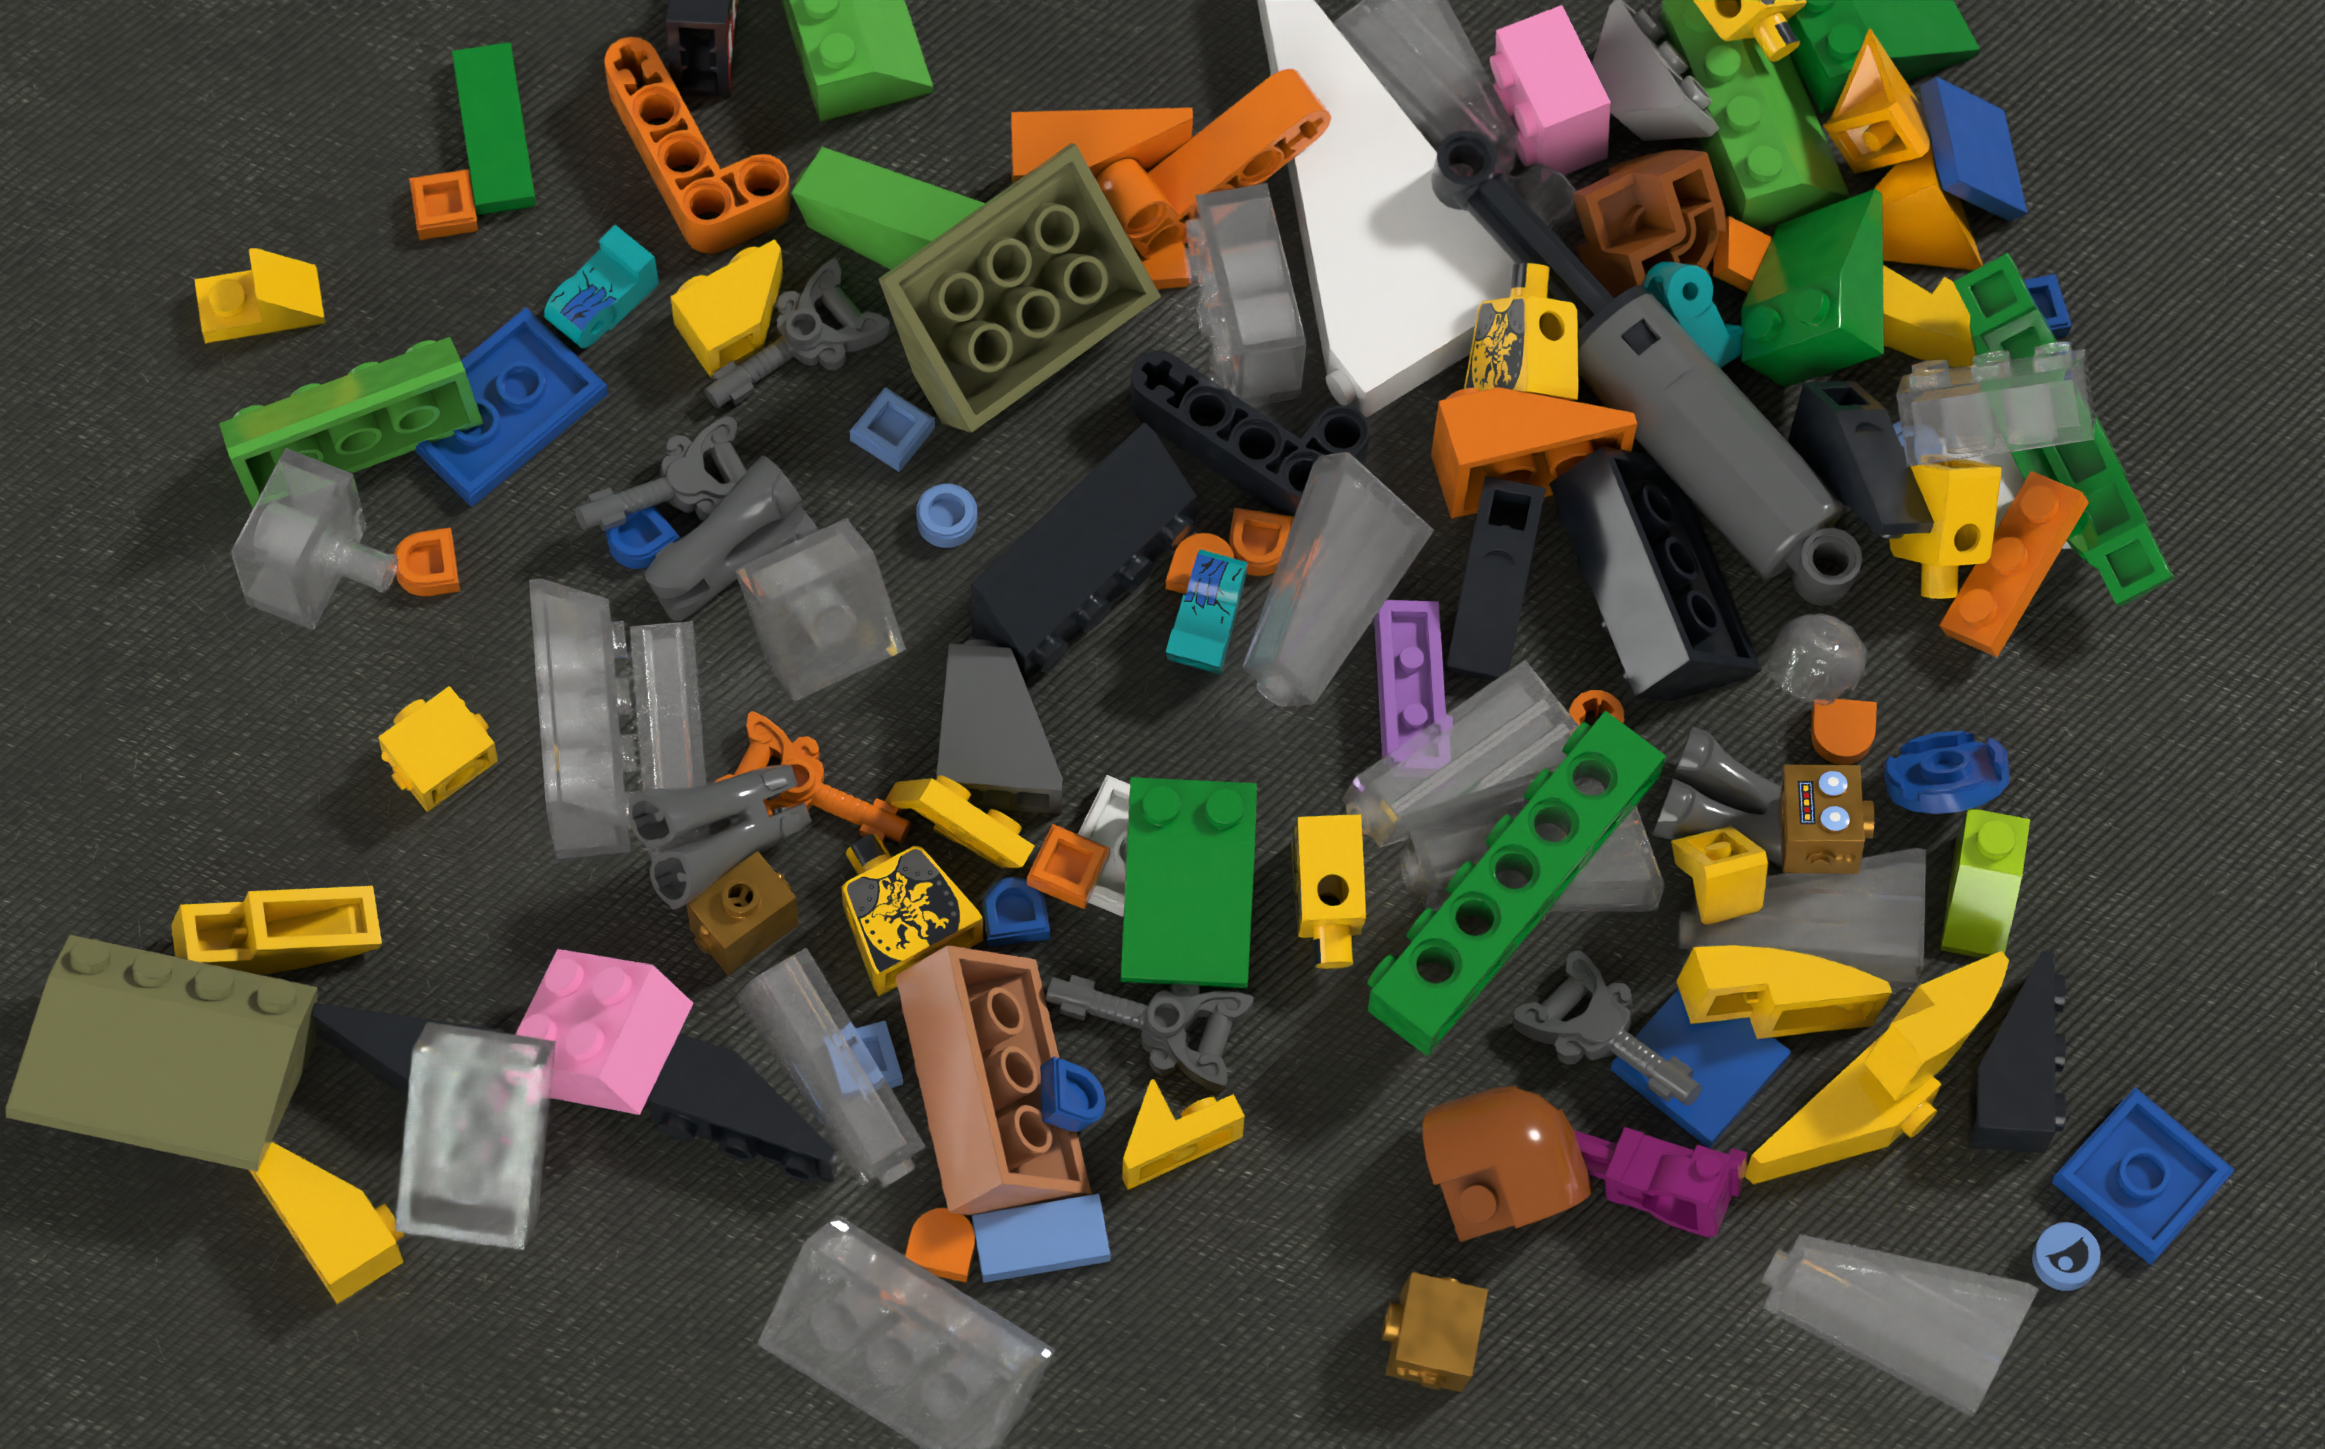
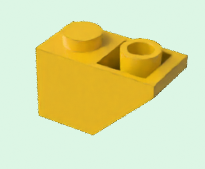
[670,239,783,379]

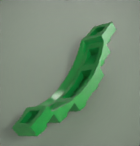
[1953,253,2175,607]

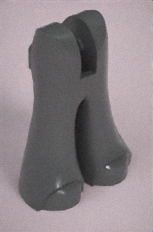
[644,455,822,621]
[1652,726,1782,867]
[629,764,812,909]

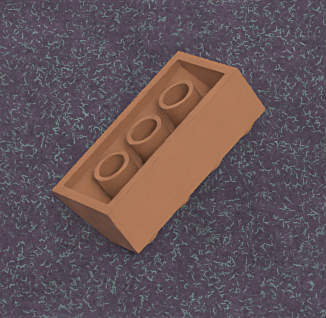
[895,945,1092,1215]

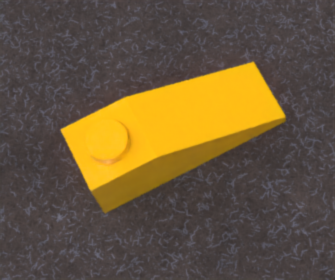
[1744,1031,1941,1185]
[249,1142,405,1304]

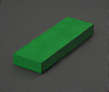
[452,42,536,215]

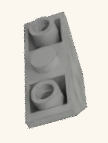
[1592,0,1720,141]

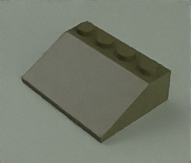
[879,143,1161,433]
[6,935,318,1172]

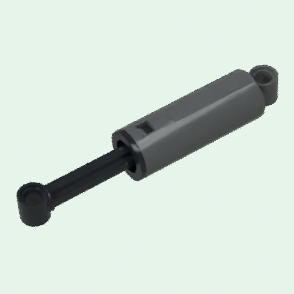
[1431,130,1863,606]

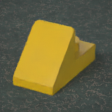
[194,248,326,343]
[1671,826,1768,925]
[1122,1079,1245,1190]

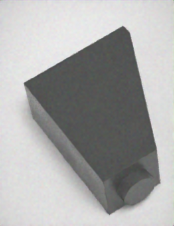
[936,639,1063,814]

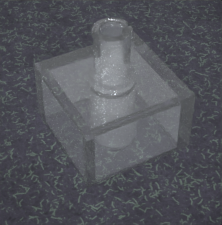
[231,448,399,630]
[734,518,906,702]

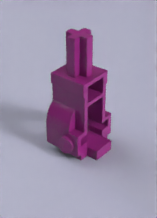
[1574,1127,1747,1238]

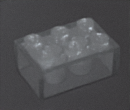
[1184,183,1306,407]
[1896,342,2096,467]
[395,1022,556,1250]

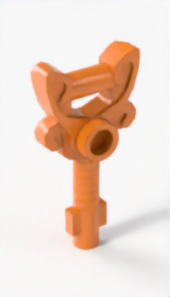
[715,711,911,844]

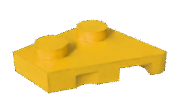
[885,775,1035,868]

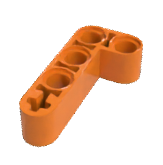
[604,37,791,254]
[1096,69,1331,259]

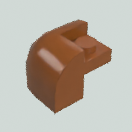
[1572,150,1727,298]
[1422,1085,1594,1242]

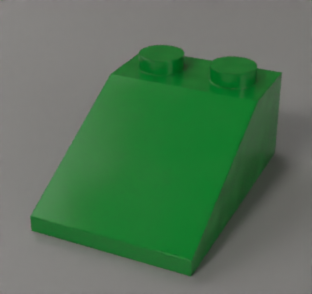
[1787,0,1981,113]
[1742,189,1884,388]
[1121,777,1257,988]

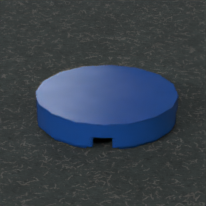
[1884,731,2010,814]

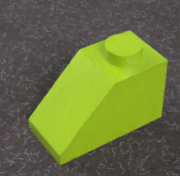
[1940,808,2030,958]

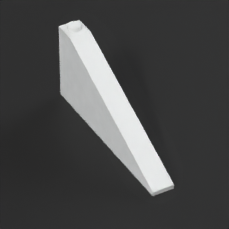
[1257,0,1516,418]

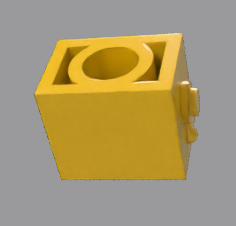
[378,686,498,812]

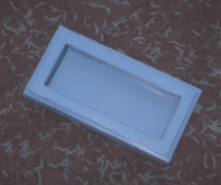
[972,1194,1111,1283]

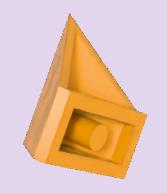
[1823,28,1931,174]
[1874,141,1983,270]

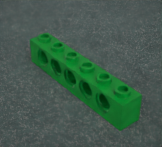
[1367,711,1666,1057]

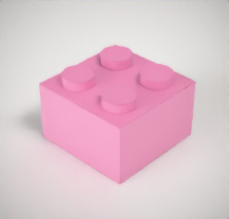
[1489,5,1611,184]
[503,949,693,1115]

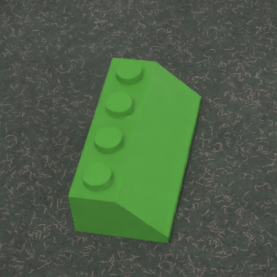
[781,0,933,122]
[1659,0,1851,229]
[219,337,483,510]

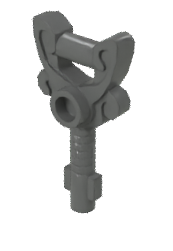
[704,258,890,409]
[575,416,747,531]
[1512,951,1702,1106]
[1046,975,1254,1093]

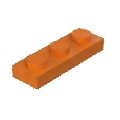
[1939,471,2089,657]

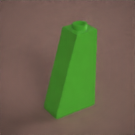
[792,147,985,270]

